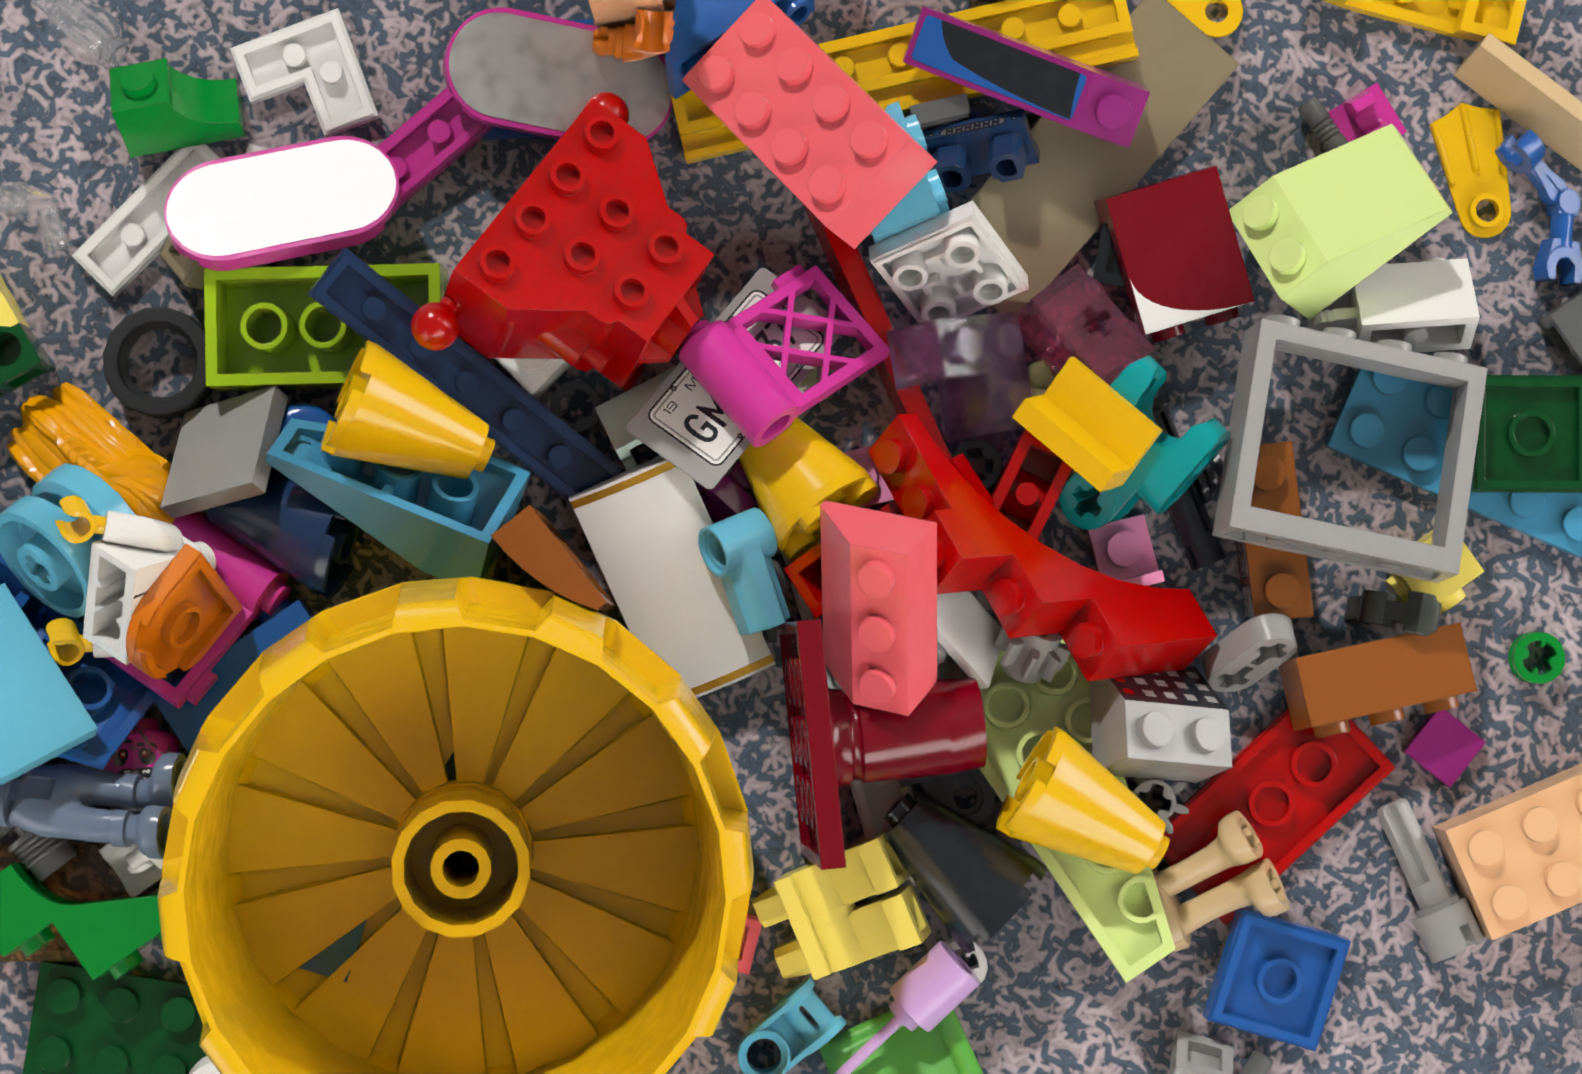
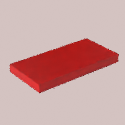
[1163,707,1396,925]

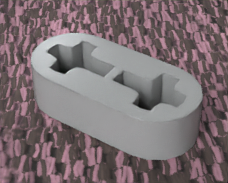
[1202,613,1298,693]

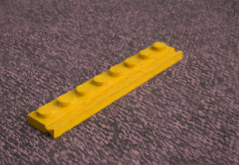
[670,0,1139,164]

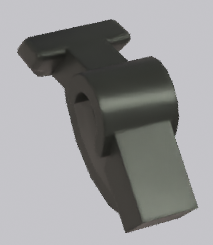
[1344,590,1441,636]

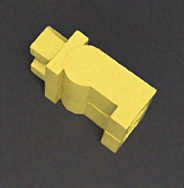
[752,830,932,980]

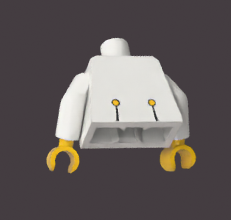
[46,495,216,666]

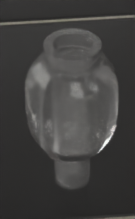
[31,0,130,70]

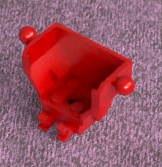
[411,92,715,391]

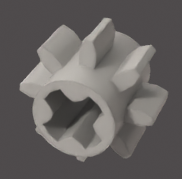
[993,627,1071,684]
[1130,778,1189,834]

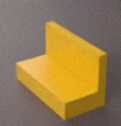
[1012,356,1163,492]

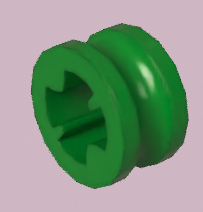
[1508,632,1565,684]

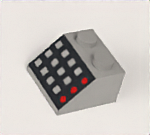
[1089,667,1232,783]

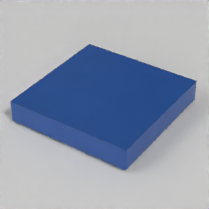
[1202,907,1351,1051]

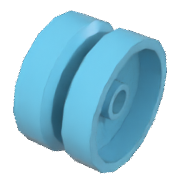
[0,463,135,618]

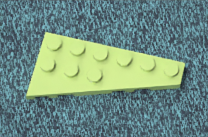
[979,638,1175,983]

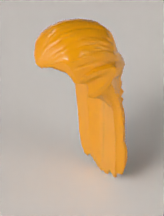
[7,382,176,524]

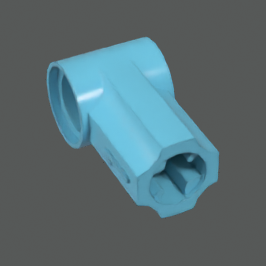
[698,507,790,635]

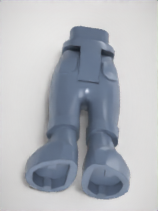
[0,752,187,859]

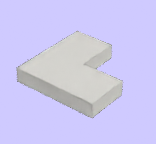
[230,8,380,138]

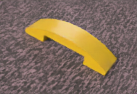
[1322,0,1527,47]

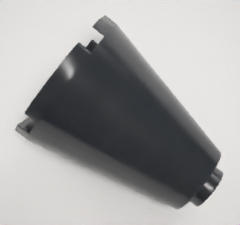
[883,792,1047,953]

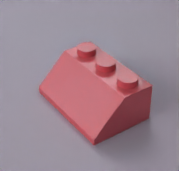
[820,500,937,716]

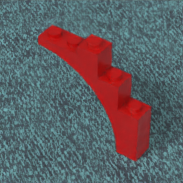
[868,414,1218,682]

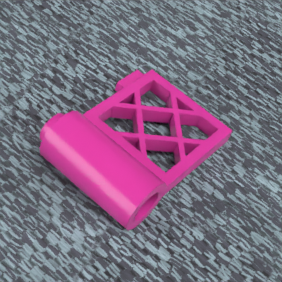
[679,264,890,448]
[106,511,291,709]

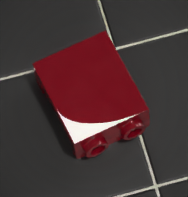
[1094,166,1255,343]

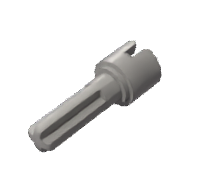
[1377,798,1485,963]

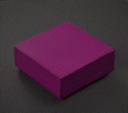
[1401,710,1486,788]

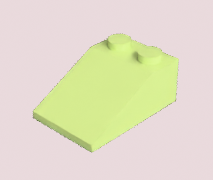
[1229,124,1453,320]

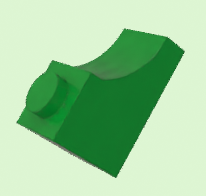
[109,58,245,158]

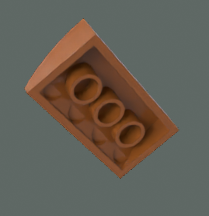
[490,505,617,613]

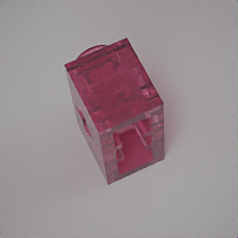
[1011,263,1156,386]

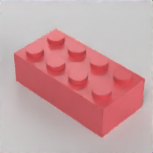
[682,0,937,249]

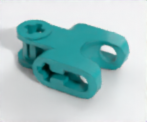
[1060,355,1231,530]

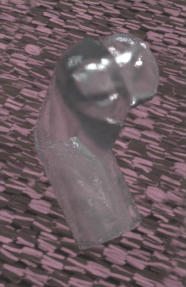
[0,182,73,255]

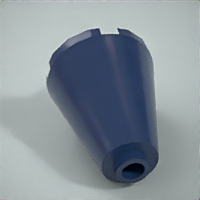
[207,473,365,598]

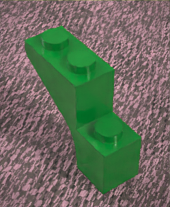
[0,862,162,981]

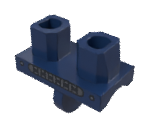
[923,102,1040,194]

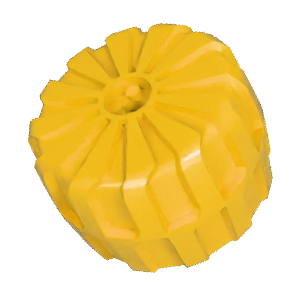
[157,576,754,1074]

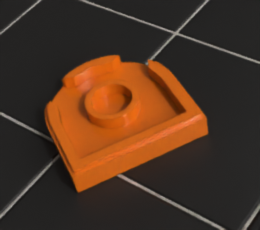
[126,543,242,680]

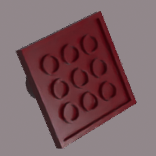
[778,619,987,870]

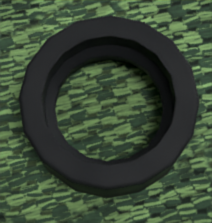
[103,307,214,419]

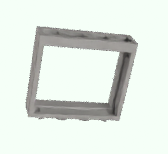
[1212,314,1488,583]

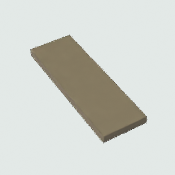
[969,0,1240,327]

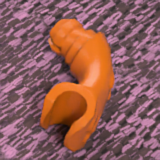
[592,9,675,63]

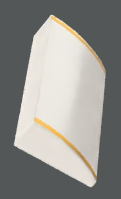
[568,455,776,698]

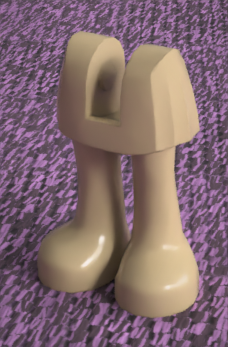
[1151,811,1289,953]

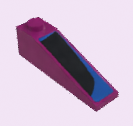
[902,5,1151,148]

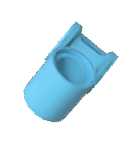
[737,977,847,1074]

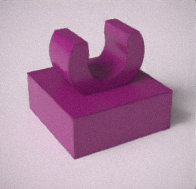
[696,462,757,522]

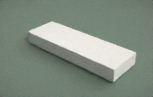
[72,144,221,298]

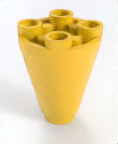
[739,417,879,562]

